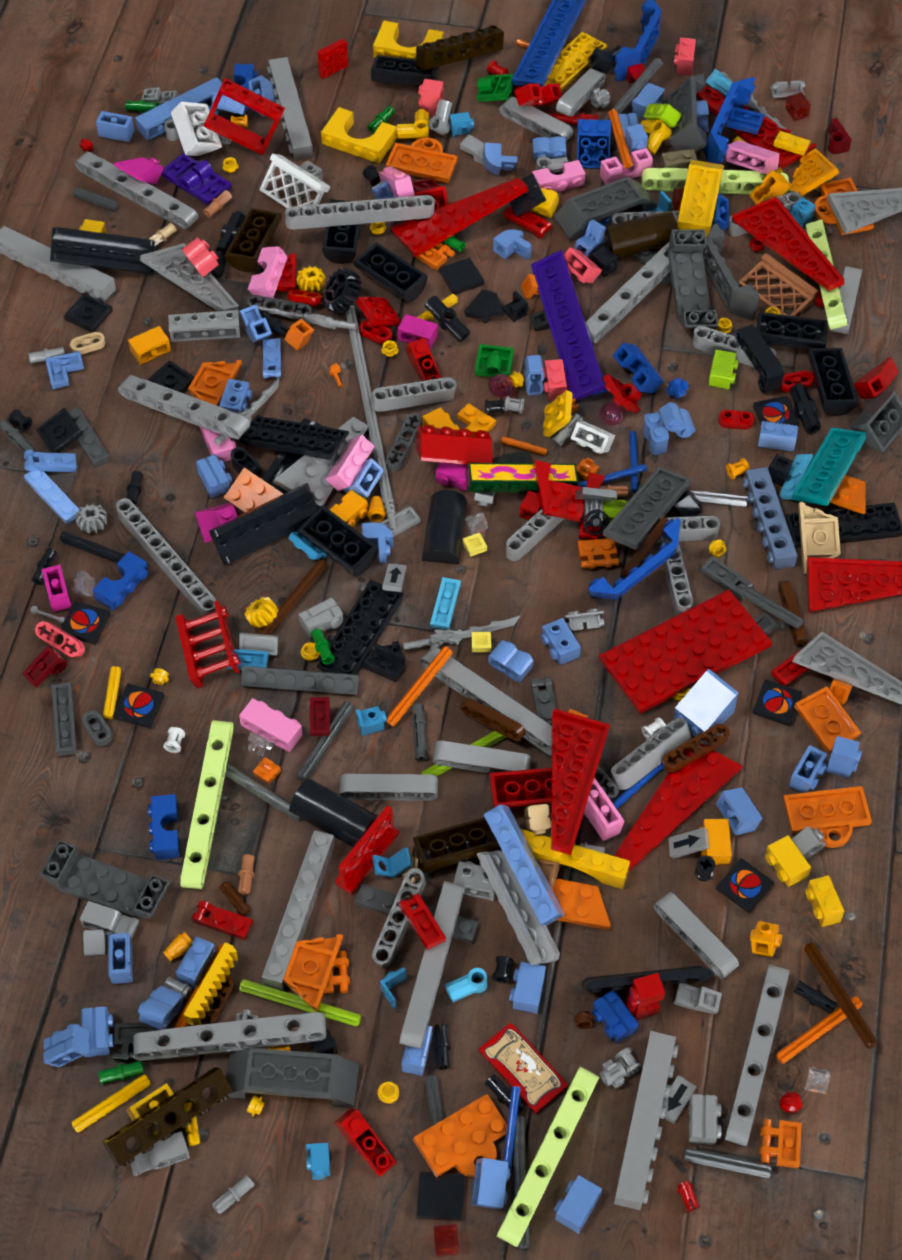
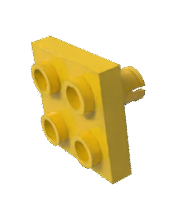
[543,390,573,438]

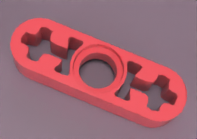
[35,621,85,657]

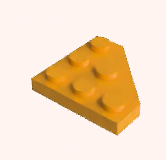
[789,148,839,197]

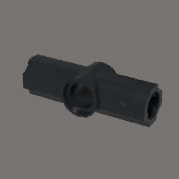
[215,211,246,255]
[424,296,471,342]
[790,383,821,435]

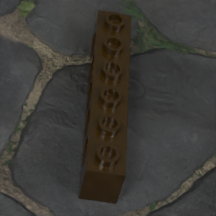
[416,25,504,71]
[102,1067,233,1167]

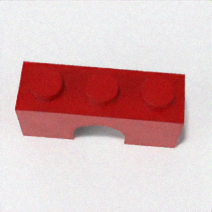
[515,84,562,106]
[625,973,665,1020]

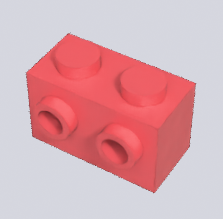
[674,38,696,75]
[419,79,444,116]
[565,247,602,284]
[543,359,567,402]

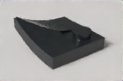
[509,173,546,217]

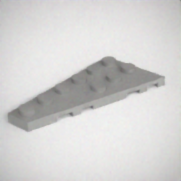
[826,188,902,234]
[140,243,239,311]
[272,417,368,509]
[792,632,902,705]

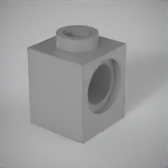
[791,826,827,860]

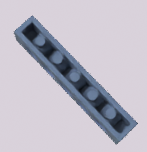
[742,467,798,570]

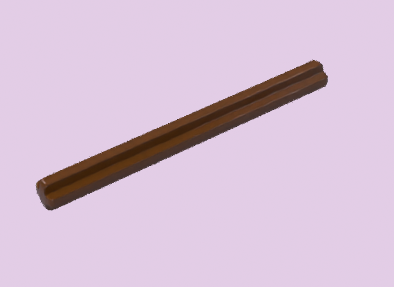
[257,559,328,635]
[804,942,877,1049]

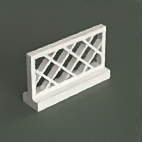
[259,153,330,208]

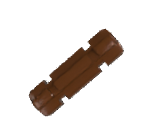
[219,881,251,916]

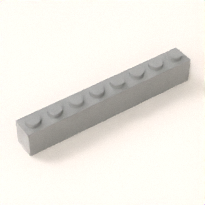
[267,57,313,161]
[0,226,116,302]
[261,830,335,991]
[614,1031,679,1210]

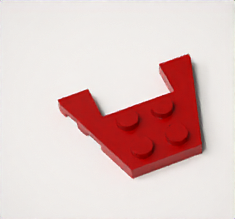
[534,460,605,522]

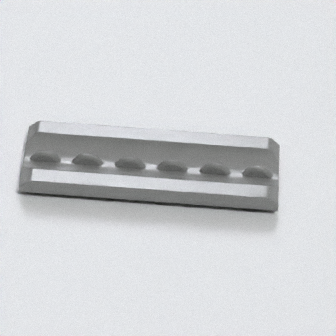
[477,850,560,966]

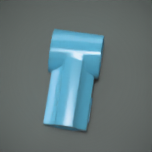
[705,69,732,96]
[445,968,488,1002]

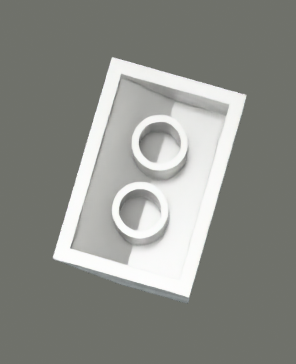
[171,102,222,156]

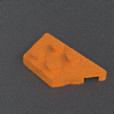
[188,360,242,406]
[830,475,866,514]
[553,879,611,931]
[283,934,343,1012]

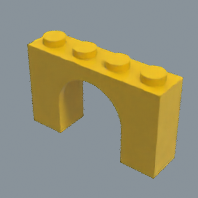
[373,21,444,60]
[321,107,397,164]

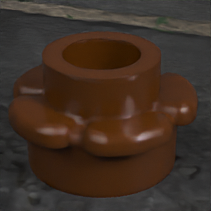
[574,1010,595,1029]

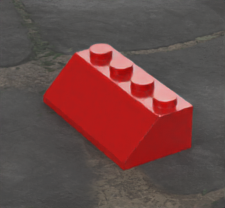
[415,425,493,465]
[490,768,551,808]

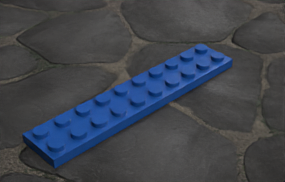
[512,0,587,87]

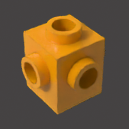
[750,921,782,957]

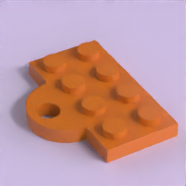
[385,138,458,184]
[814,178,874,235]
[783,786,872,848]
[413,1094,507,1178]

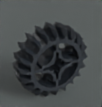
[321,267,362,314]

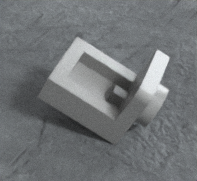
[474,492,495,506]

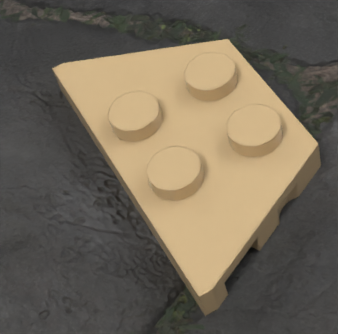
[798,502,841,574]

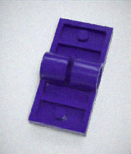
[161,153,232,205]

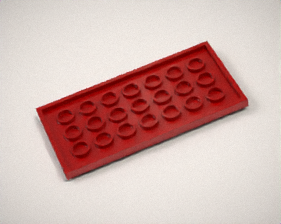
[599,589,772,714]

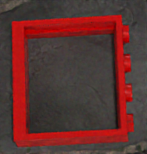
[203,78,285,156]

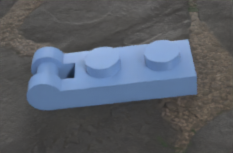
[263,338,281,379]
[24,450,76,472]

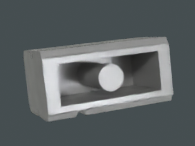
[298,598,344,639]
[688,1094,721,1146]

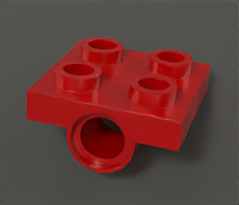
[317,38,348,79]
[355,296,401,326]
[603,374,641,414]

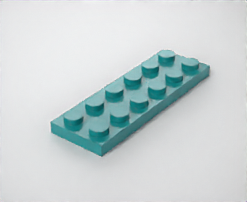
[792,427,866,506]

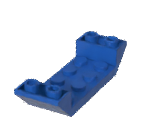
[614,0,662,82]
[703,77,756,165]
[588,518,681,600]

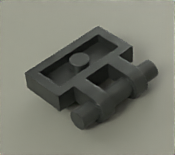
[113,1022,159,1063]

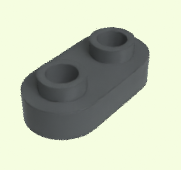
[82,711,112,746]

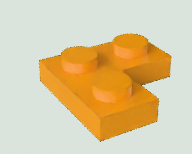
[457,403,496,433]

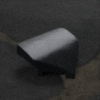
[464,289,505,323]
[362,641,406,682]

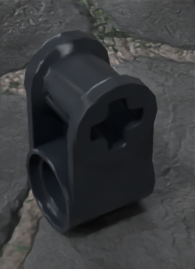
[231,447,263,475]

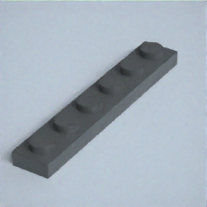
[241,665,359,695]
[355,884,479,944]

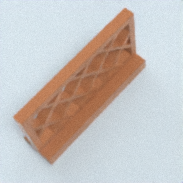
[738,253,818,317]

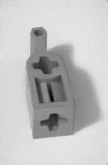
[80,901,139,939]
[130,1131,190,1176]

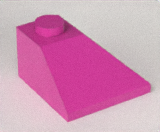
[114,157,164,185]
[195,503,237,543]

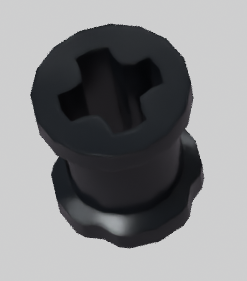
[363,165,381,187]
[485,398,505,416]
[8,409,33,432]
[695,856,715,882]
[492,956,514,984]

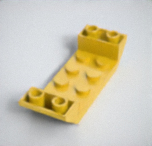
[677,160,724,251]

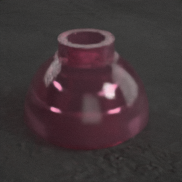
[489,374,513,398]
[599,401,624,425]

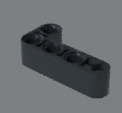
[735,324,784,394]

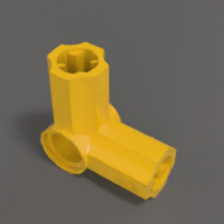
[397,109,430,140]
[641,119,672,155]

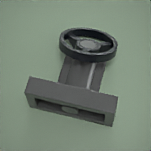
[575,487,617,535]

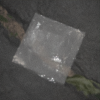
[465,512,488,535]
[71,570,95,597]
[247,733,274,756]
[804,1067,831,1095]

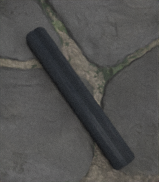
[59,531,126,563]

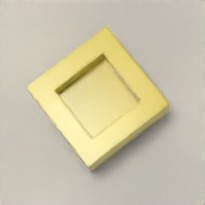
[462,533,487,557]
[472,632,491,653]

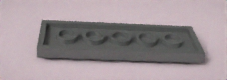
[603,466,691,550]

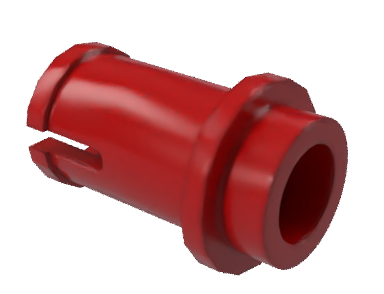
[677,1181,700,1212]

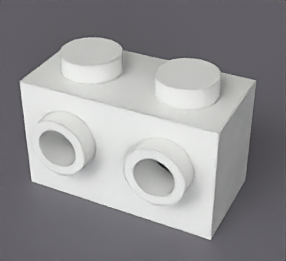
[571,421,615,454]

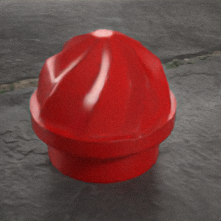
[780,1091,802,1114]

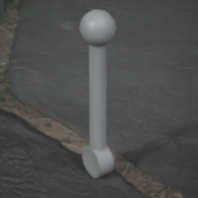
[30,606,65,624]

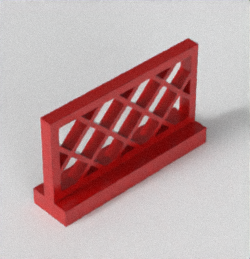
[335,805,399,895]

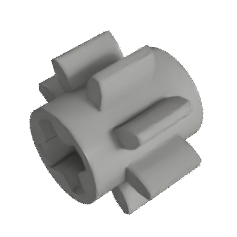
[590,88,610,109]
[599,1059,627,1089]

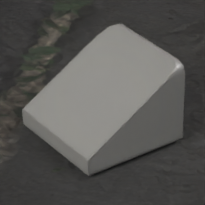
[83,929,106,956]

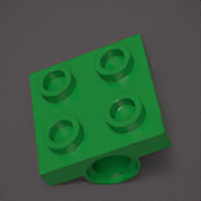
[476,74,514,102]
[475,344,514,379]

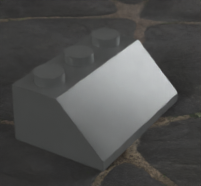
[850,391,902,453]

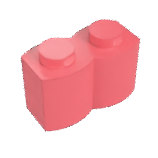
[181,237,219,277]

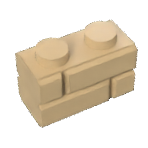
[524,804,551,834]

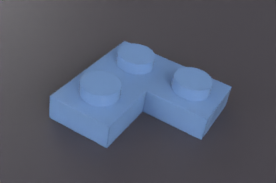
[45,351,84,389]

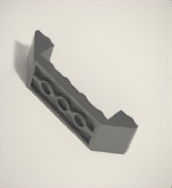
[668,74,707,153]
[554,177,657,240]
[703,224,759,320]
[668,229,718,328]
[39,840,170,920]
[226,1048,359,1107]

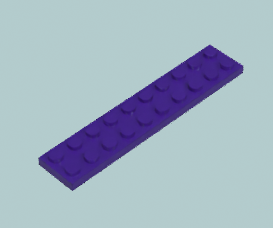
[531,250,605,402]

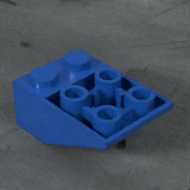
[577,119,611,169]

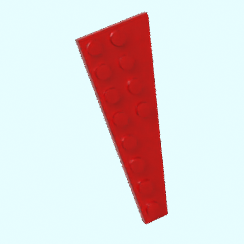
[696,86,816,169]
[390,177,528,258]
[732,197,844,291]
[806,557,902,612]
[551,708,610,855]
[614,738,743,872]

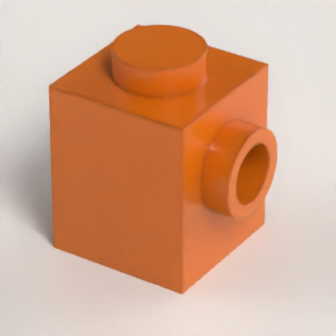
[284,319,314,350]

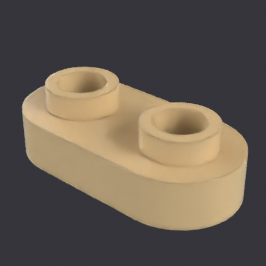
[70,332,105,355]

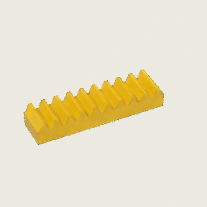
[184,942,238,1026]

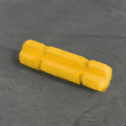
[184,1102,200,1146]

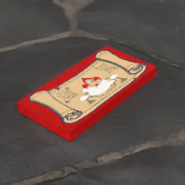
[478,1022,569,1115]

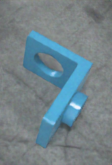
[645,190,672,212]
[372,848,412,878]
[380,967,407,1009]

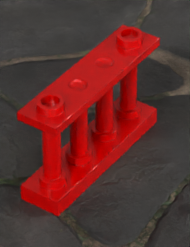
[175,600,240,688]

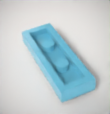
[779,454,814,500]
[430,577,461,630]

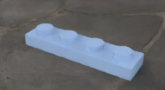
[24,470,79,525]

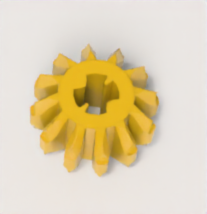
[297,265,326,292]
[245,597,278,629]

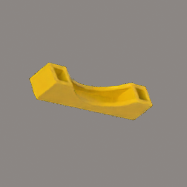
[521,829,630,890]

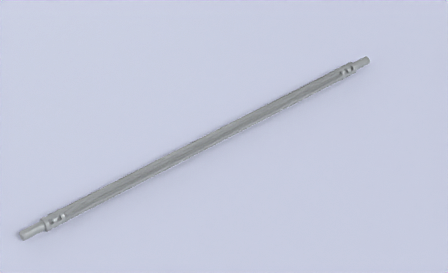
[340,268,397,530]

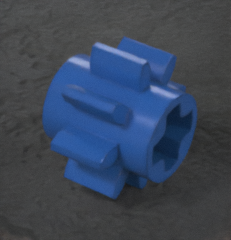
[666,377,689,399]

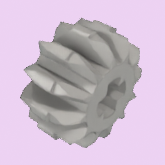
[76,503,107,534]

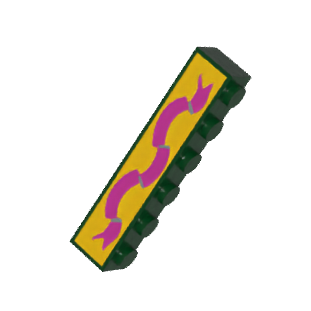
[465,463,579,493]

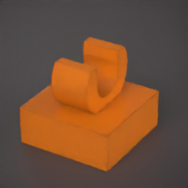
[521,274,540,299]
[576,457,599,481]
[830,678,853,705]
[253,757,281,785]

